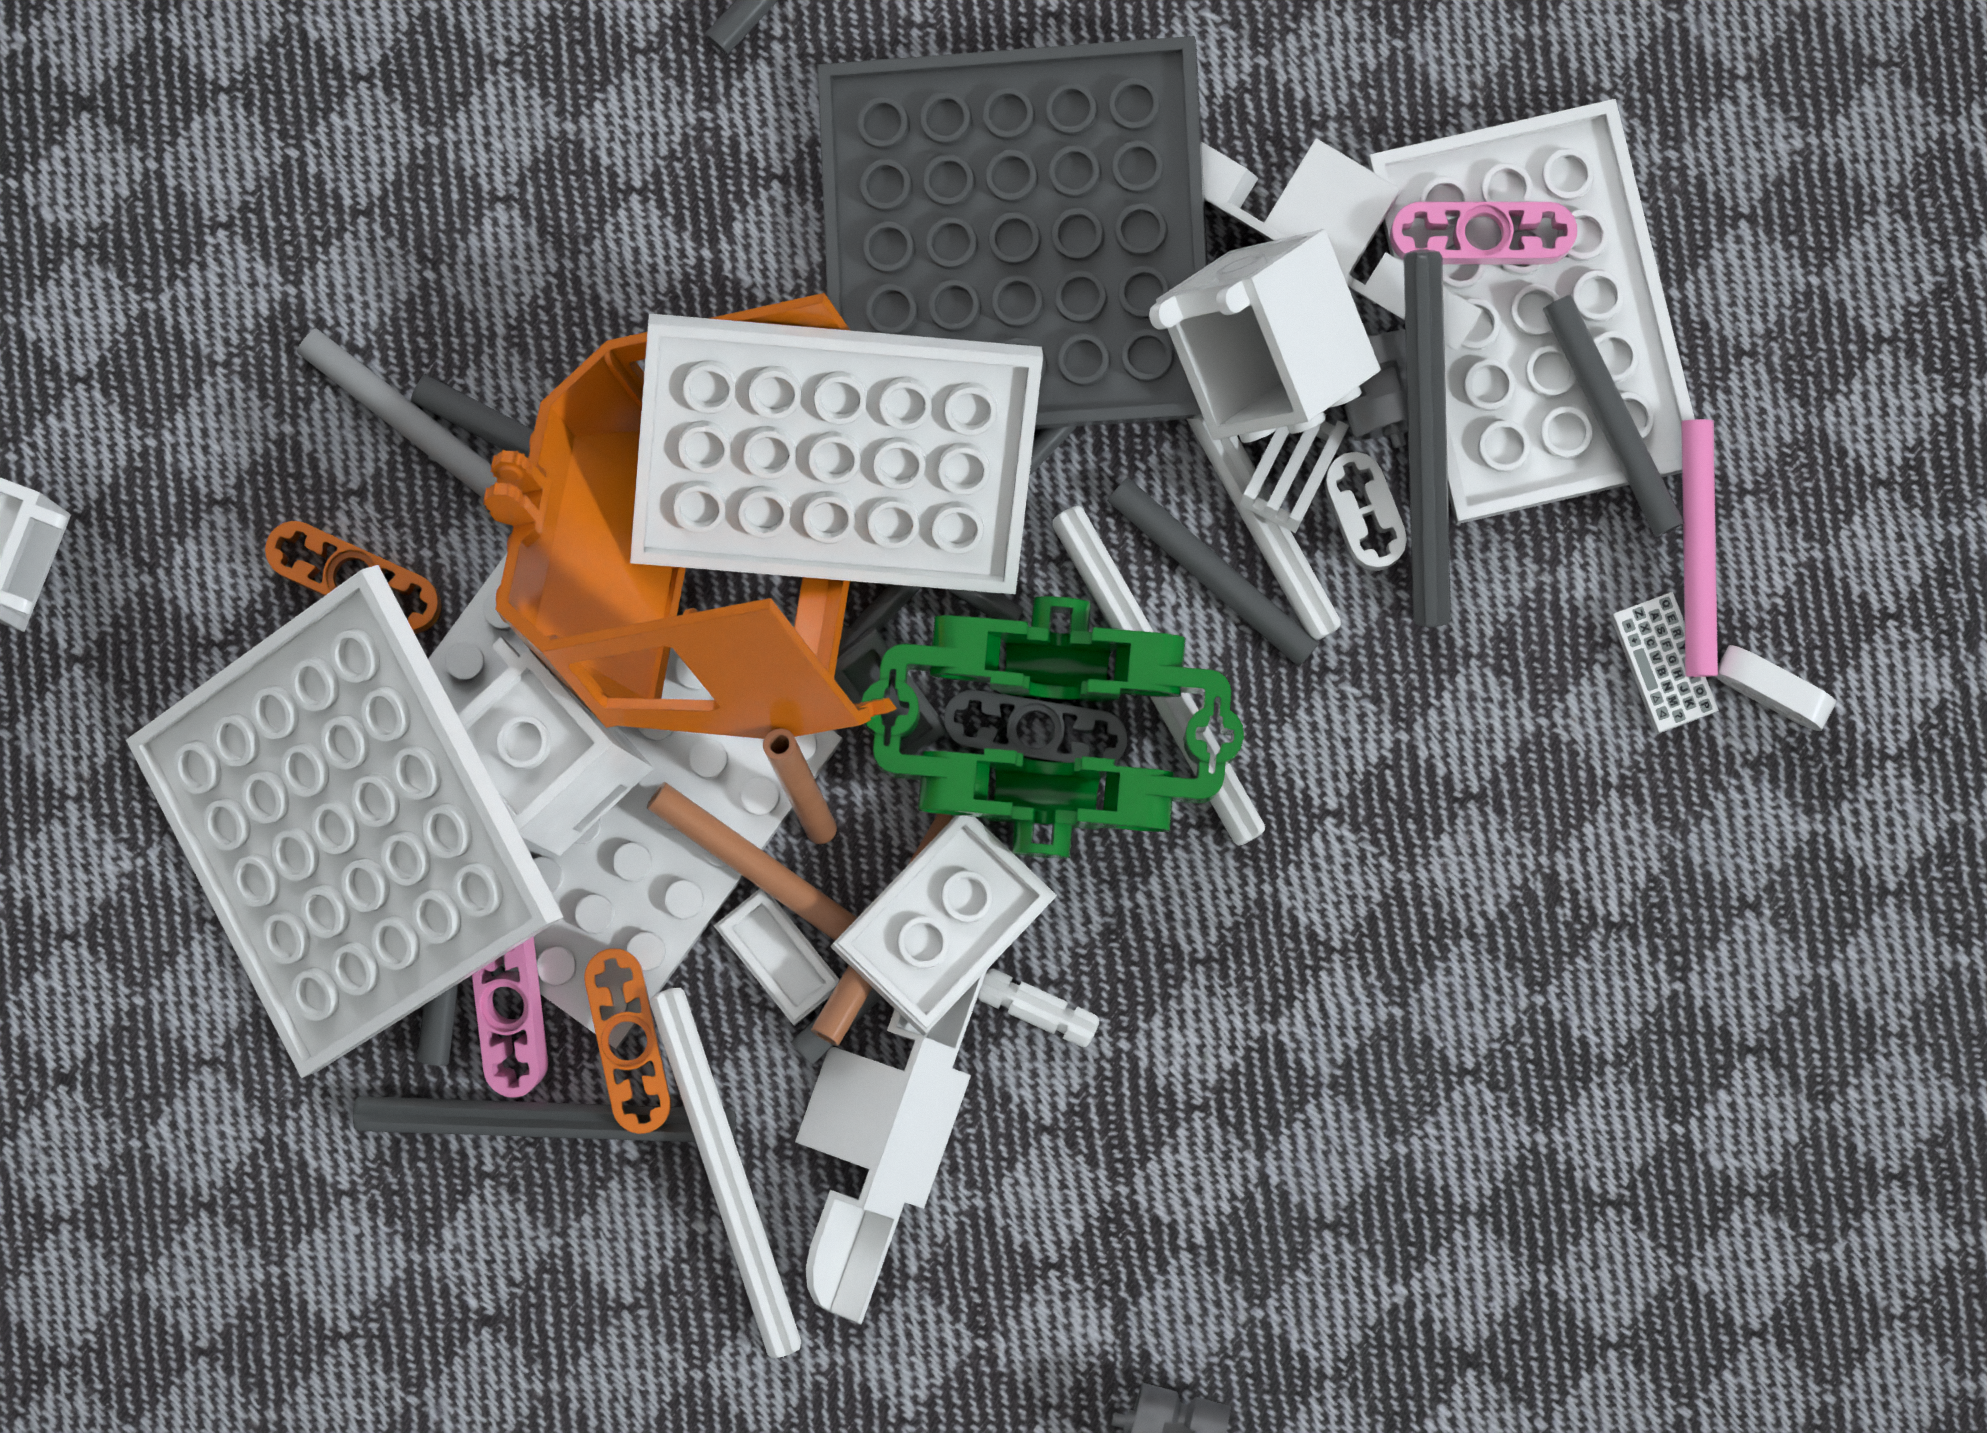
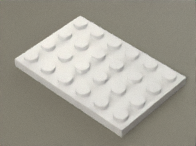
[1368,99,1695,524]
[630,314,1043,594]

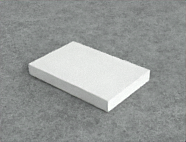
[830,815,1057,1036]

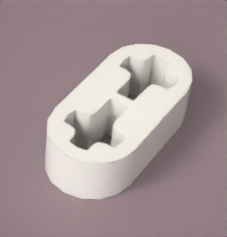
[1324,452,1407,571]
[1715,645,1836,731]

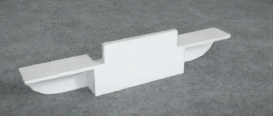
[1202,138,1483,352]
[795,970,987,1325]

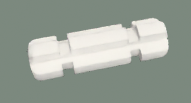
[977,969,1099,1047]

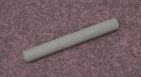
[297,328,498,499]

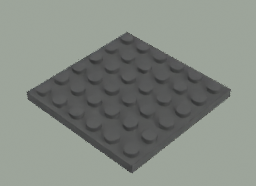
[817,36,1208,429]

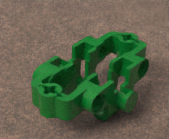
[862,596,1244,859]

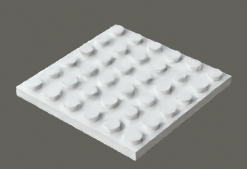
[428,552,843,1049]
[126,565,563,1078]

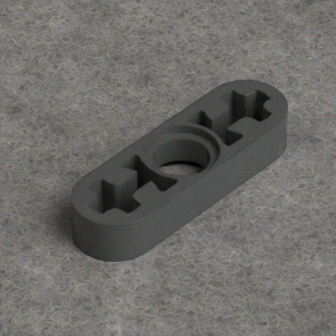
[944,690,1127,765]

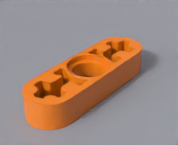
[265,521,441,634]
[584,948,671,1134]

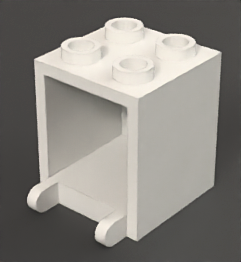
[1149,229,1381,443]
[0,478,71,632]
[458,636,654,856]

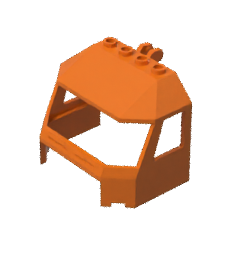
[483,293,897,739]

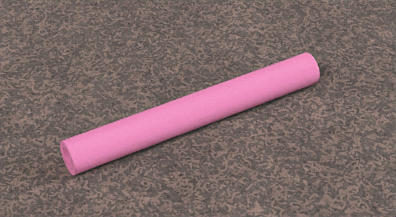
[1681,419,1718,677]

